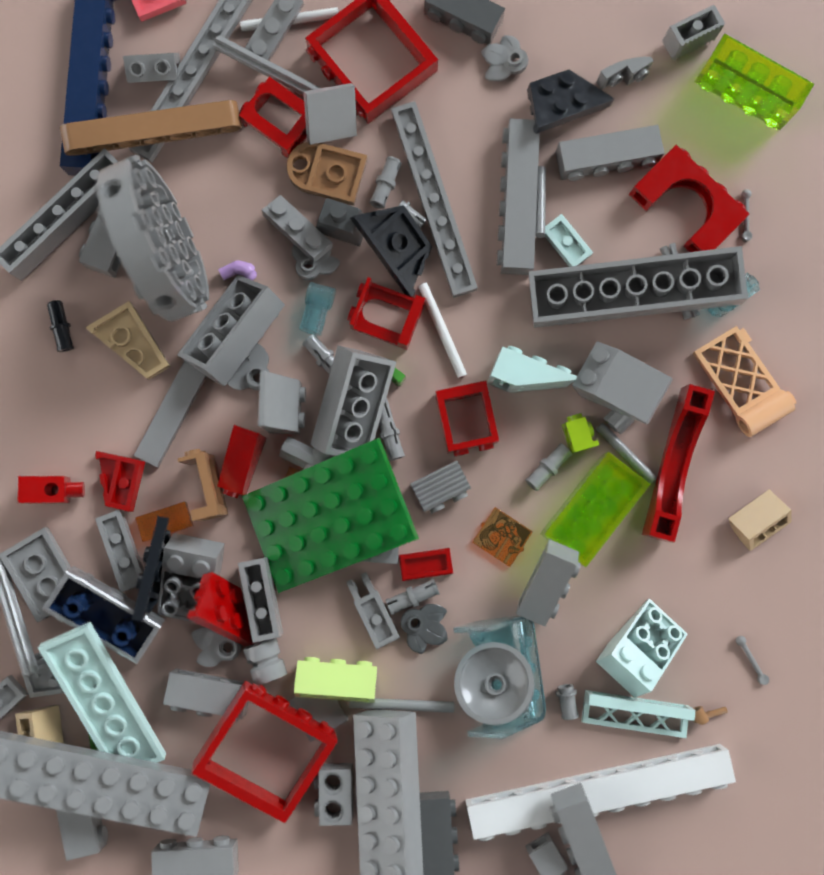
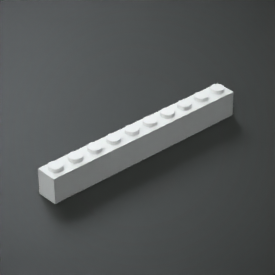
[466,744,736,841]

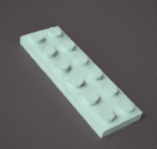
[38,622,166,763]

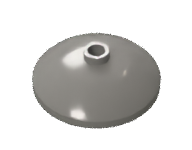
[454,642,534,725]

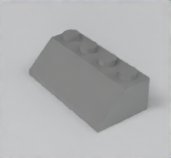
[177,275,285,386]
[310,345,396,456]

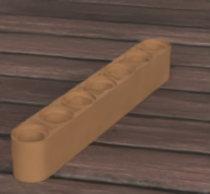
[59,100,242,156]

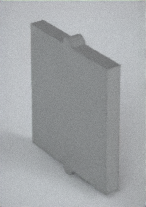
[289,697,348,742]

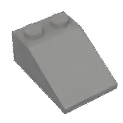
[572,341,673,425]
[258,371,306,434]

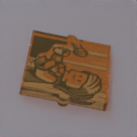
[472,507,533,567]

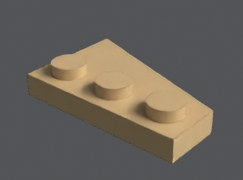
[85,301,171,380]

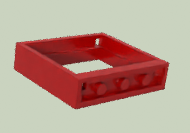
[305,0,438,124]
[192,680,338,824]

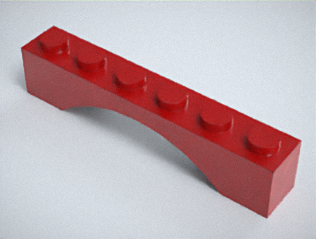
[641,384,715,543]

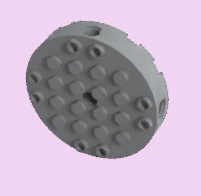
[94,155,209,322]

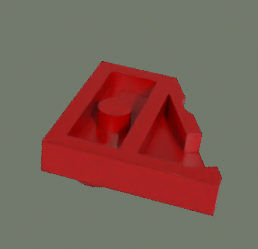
[95,451,145,512]

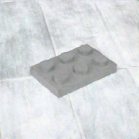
[0,527,71,622]

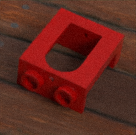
[239,76,307,158]
[347,277,425,350]

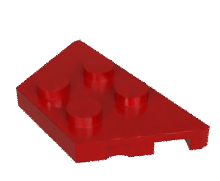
[187,572,254,647]

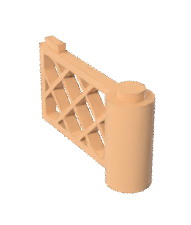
[693,326,796,437]

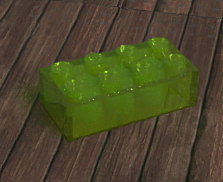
[694,33,814,130]
[540,452,650,567]

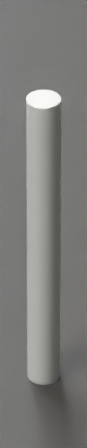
[240,7,338,32]
[418,283,467,379]

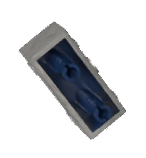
[42,566,165,664]

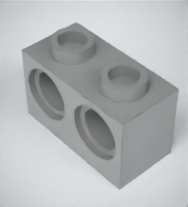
[314,763,353,826]

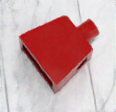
[18,476,85,504]

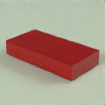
[399,548,453,581]

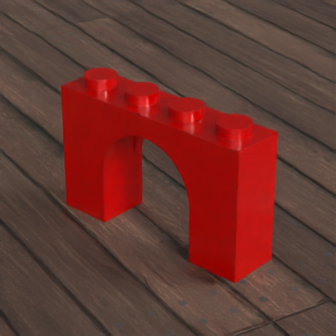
[629,144,750,252]

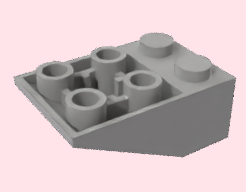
[157,533,225,622]

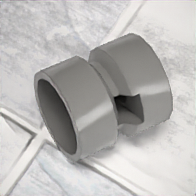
[243,638,287,685]

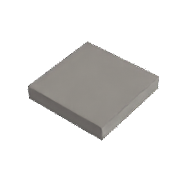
[303,83,357,145]

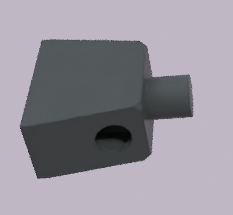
[316,198,363,247]

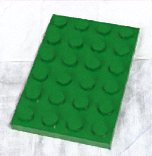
[242,438,419,593]

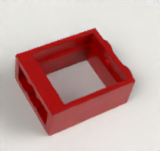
[435,380,499,457]

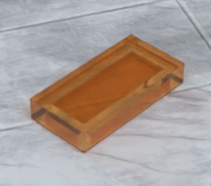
[135,501,194,542]

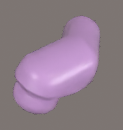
[218,260,257,280]

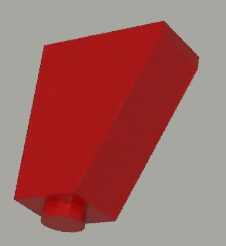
[217,425,267,498]

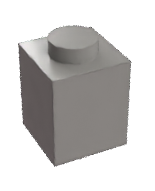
[526,832,568,875]

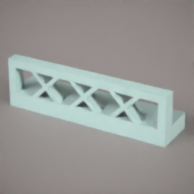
[581,690,696,738]

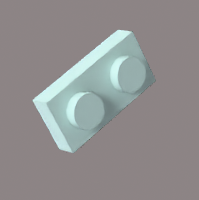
[544,214,593,267]

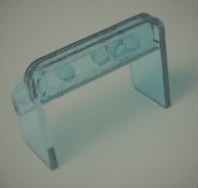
[454,615,546,738]

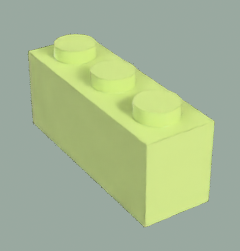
[294,657,377,703]

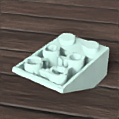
[487,346,577,393]
[596,599,688,698]

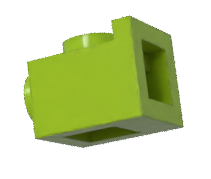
[561,413,599,454]

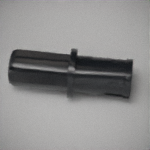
[47,300,74,352]

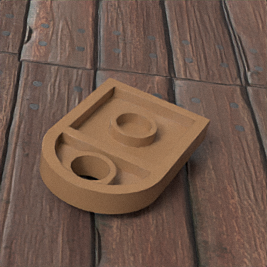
[287,142,368,206]

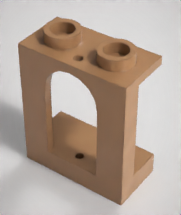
[177,449,229,521]

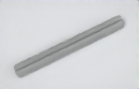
[213,36,320,95]
[0,558,39,677]

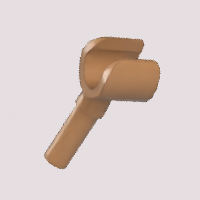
[693,706,728,725]

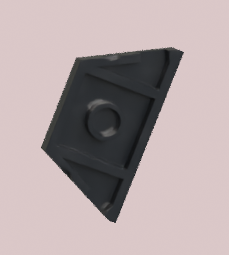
[527,69,614,134]
[350,205,432,297]
[132,516,171,622]

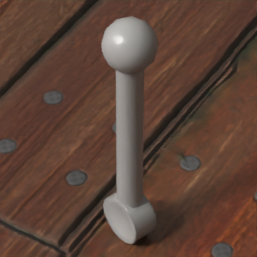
[741,189,752,242]
[736,636,769,685]

